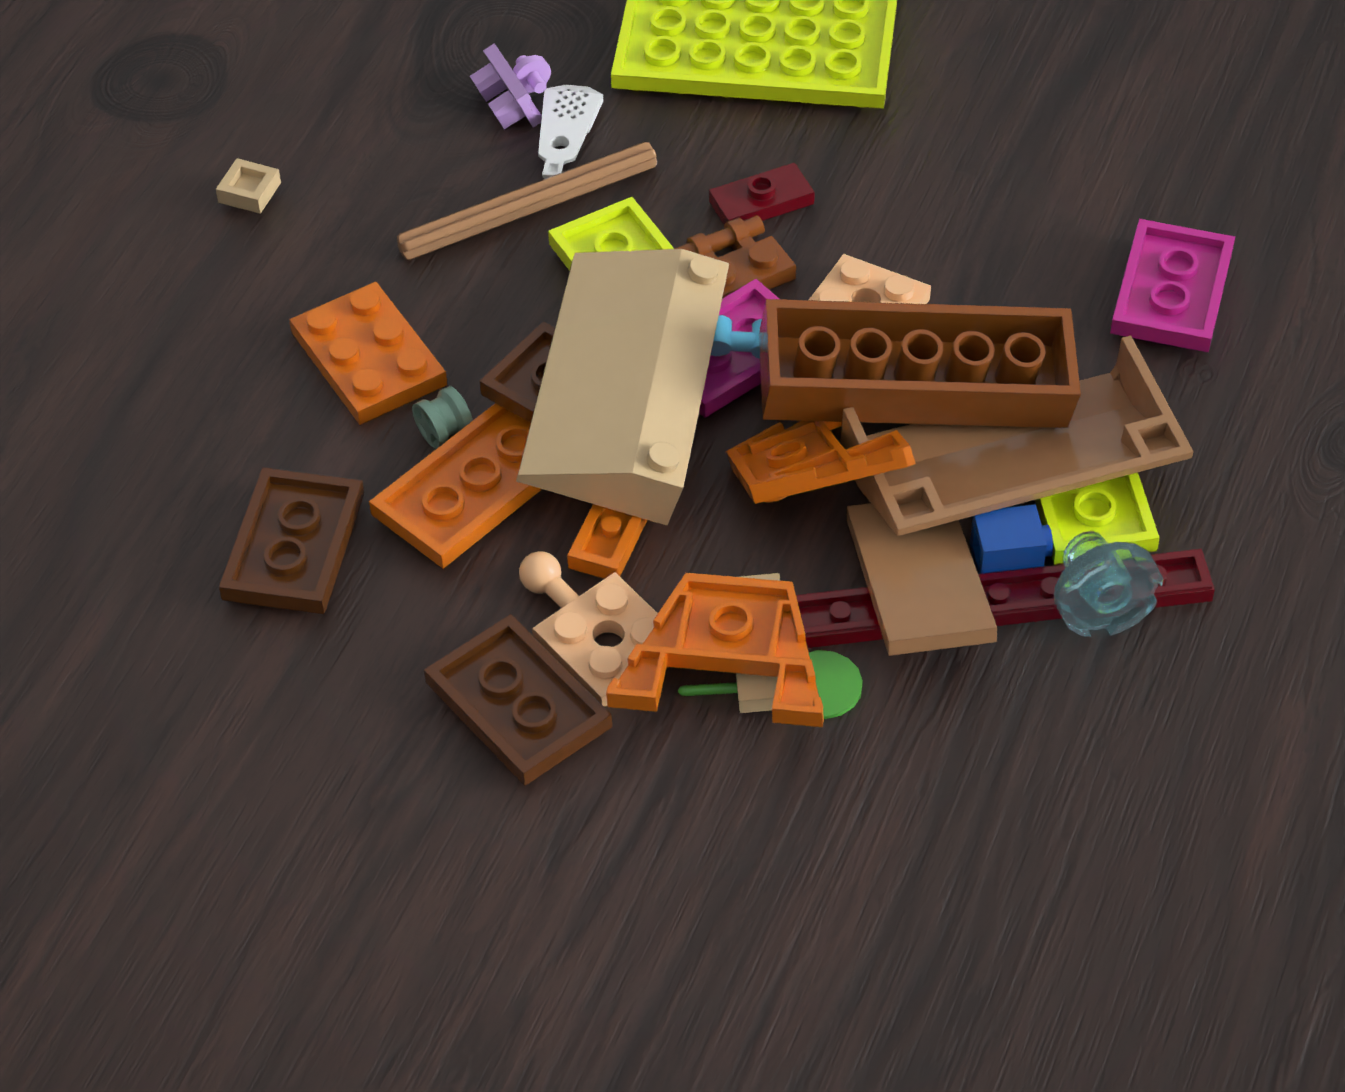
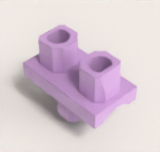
[470,43,551,130]

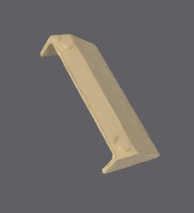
[516,249,729,525]

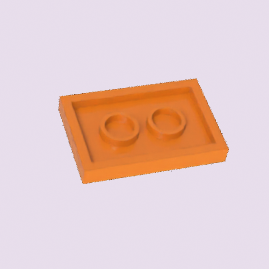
[289,281,448,425]

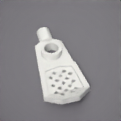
[538,85,603,179]

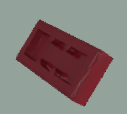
[709,162,815,224]

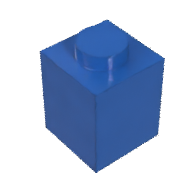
[970,504,1053,574]

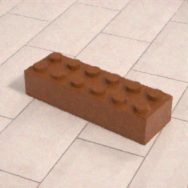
[759,299,1081,428]

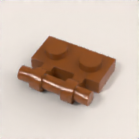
[674,215,796,299]

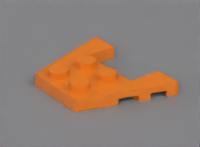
[726,421,916,504]
[606,573,824,727]

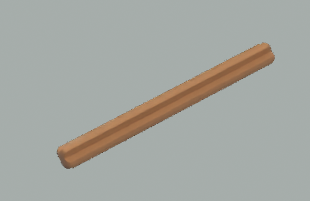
[397,142,657,260]

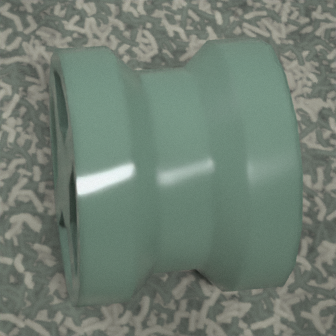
[412,386,473,449]

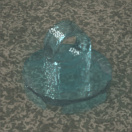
[1054,531,1163,637]

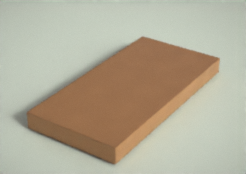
[847,503,997,656]

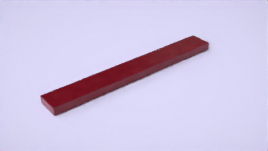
[796,548,1215,648]

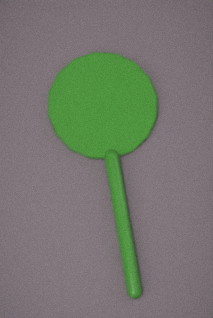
[678,650,863,719]

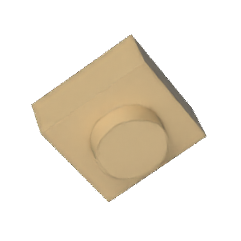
[216,158,281,214]

